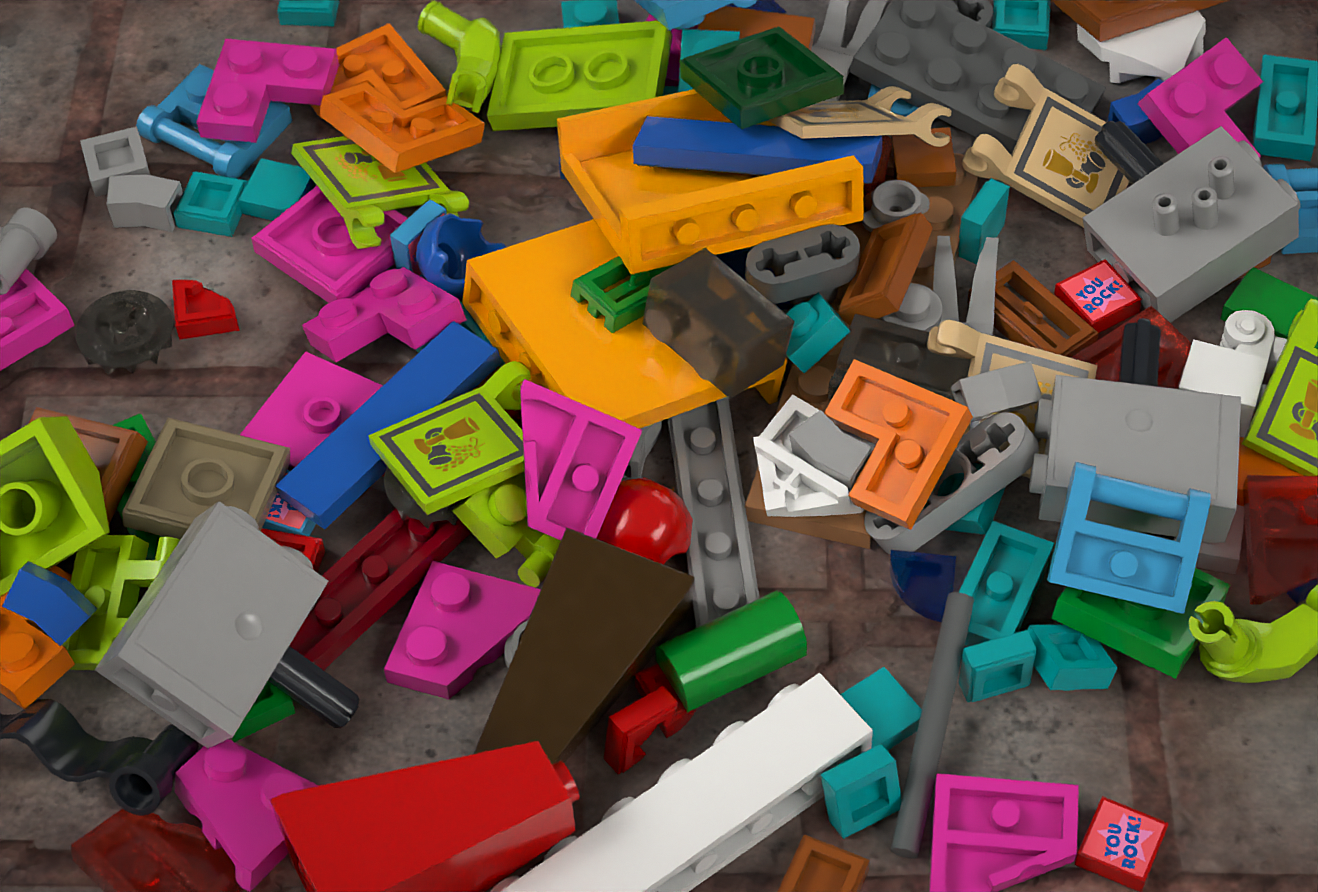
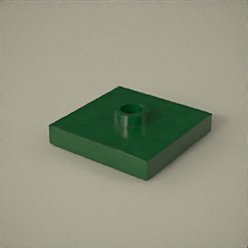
[680,26,844,130]

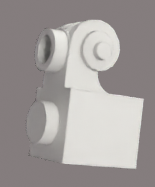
[1179,310,1287,437]

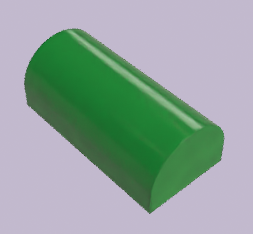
[655,590,807,712]

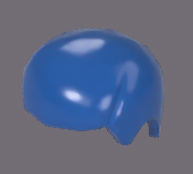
[416,213,506,302]

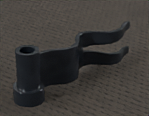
[0,699,199,816]

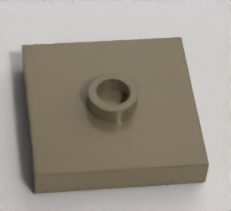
[122,417,290,539]

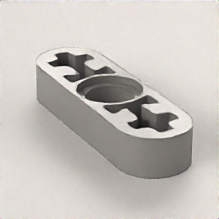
[864,412,1039,556]

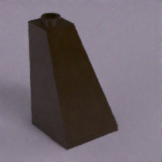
[473,527,695,764]

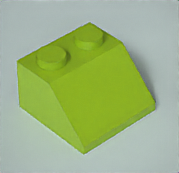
[0,416,110,598]

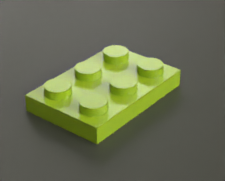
[487,21,673,131]

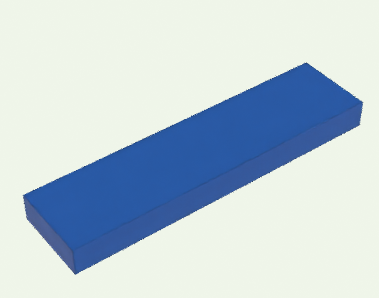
[633,116,882,184]
[275,321,502,530]

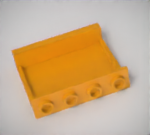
[557,89,863,275]
[462,219,787,429]

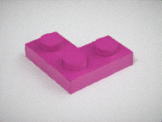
[1138,37,1263,157]
[196,39,339,143]
[302,267,467,362]

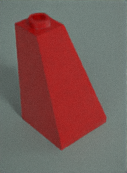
[270,741,580,892]

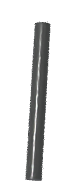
[891,592,974,858]

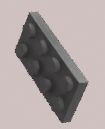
[849,0,1106,155]

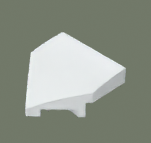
[1077,11,1206,83]
[753,394,876,517]

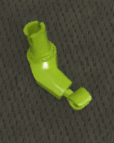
[417,1,501,113]
[1189,585,1318,683]

